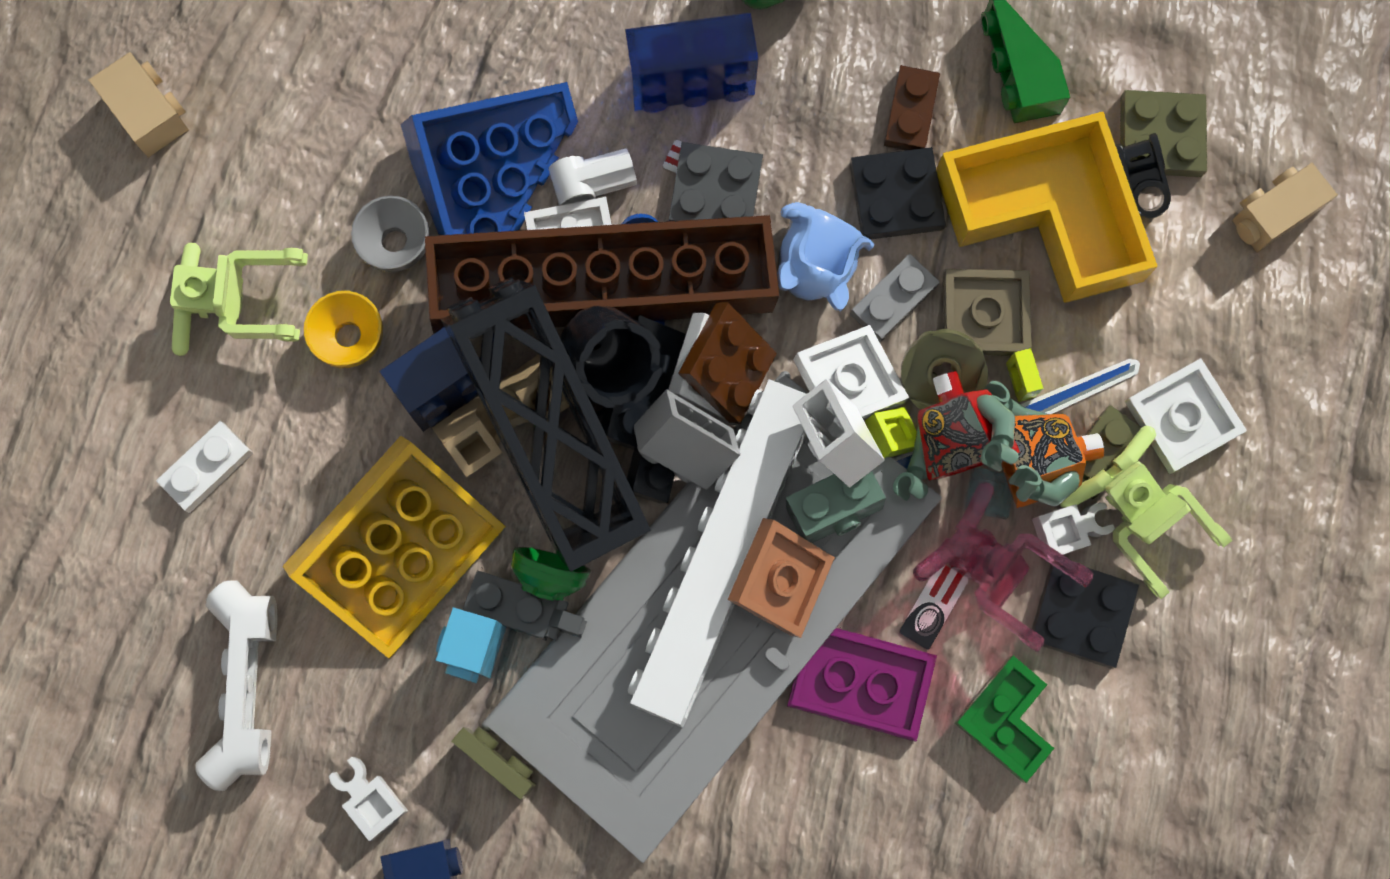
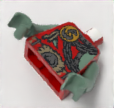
[893,371,1020,501]

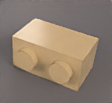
[88,52,189,158]

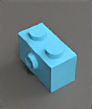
[436,607,506,683]

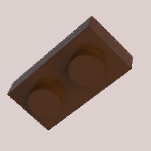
[884,65,940,151]

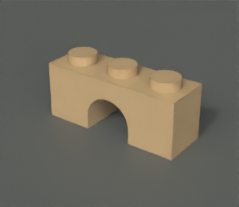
[432,355,569,478]

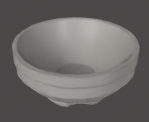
[351,196,430,272]

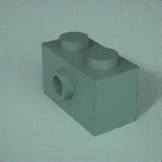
[786,471,886,543]

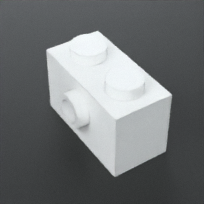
[792,378,885,488]

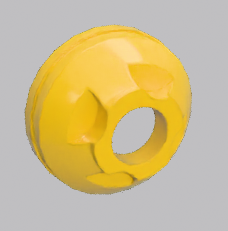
[304,291,383,368]

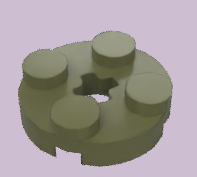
[901,329,988,410]

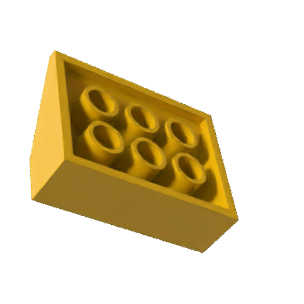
[282,436,506,659]

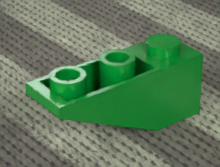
[981,0,1071,124]

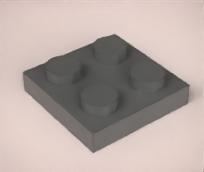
[669,142,763,221]

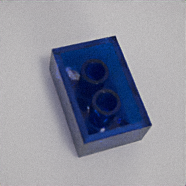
[625,13,759,113]

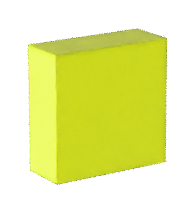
[1006,348,1044,402]
[865,407,917,458]

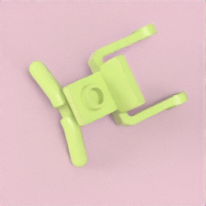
[170,242,308,356]
[1060,426,1232,599]

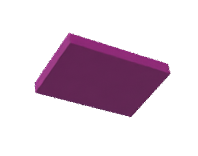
[787,628,937,742]

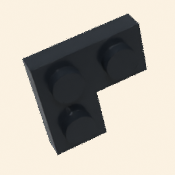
[601,401,675,503]

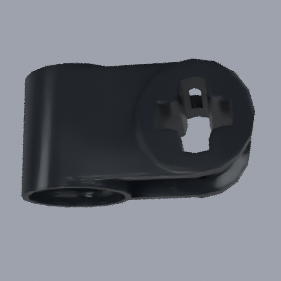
[1115,133,1171,218]

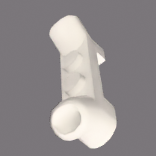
[195,581,277,791]

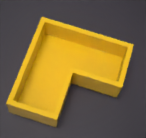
[936,112,1158,303]

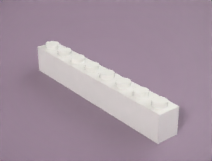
[627,379,806,728]

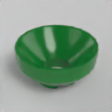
[511,547,591,601]

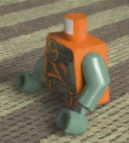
[983,381,1104,508]

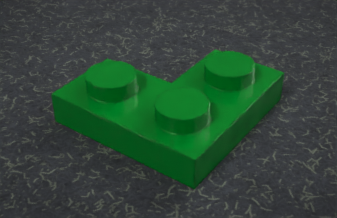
[955,655,1055,783]

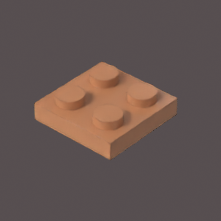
[728,518,835,638]

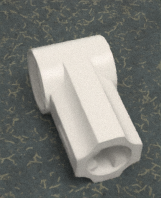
[548,148,637,206]

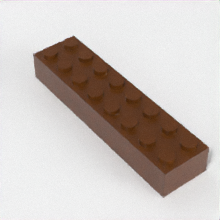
[425,215,779,334]

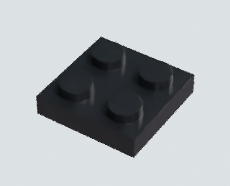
[849,147,946,239]
[1028,557,1139,669]

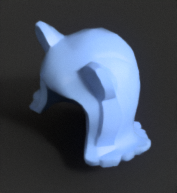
[777,202,875,311]

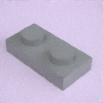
[850,253,940,343]

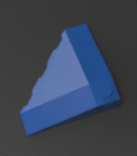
[400,82,578,235]

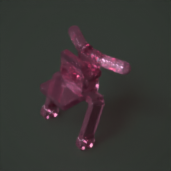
[913,482,1094,652]

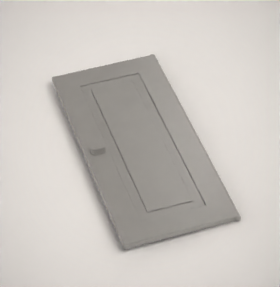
[482,371,942,863]

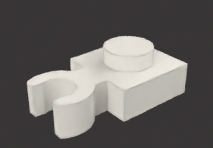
[1032,502,1115,560]
[329,757,408,841]

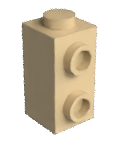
[1232,162,1338,253]

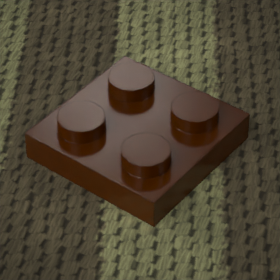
[678,302,777,424]

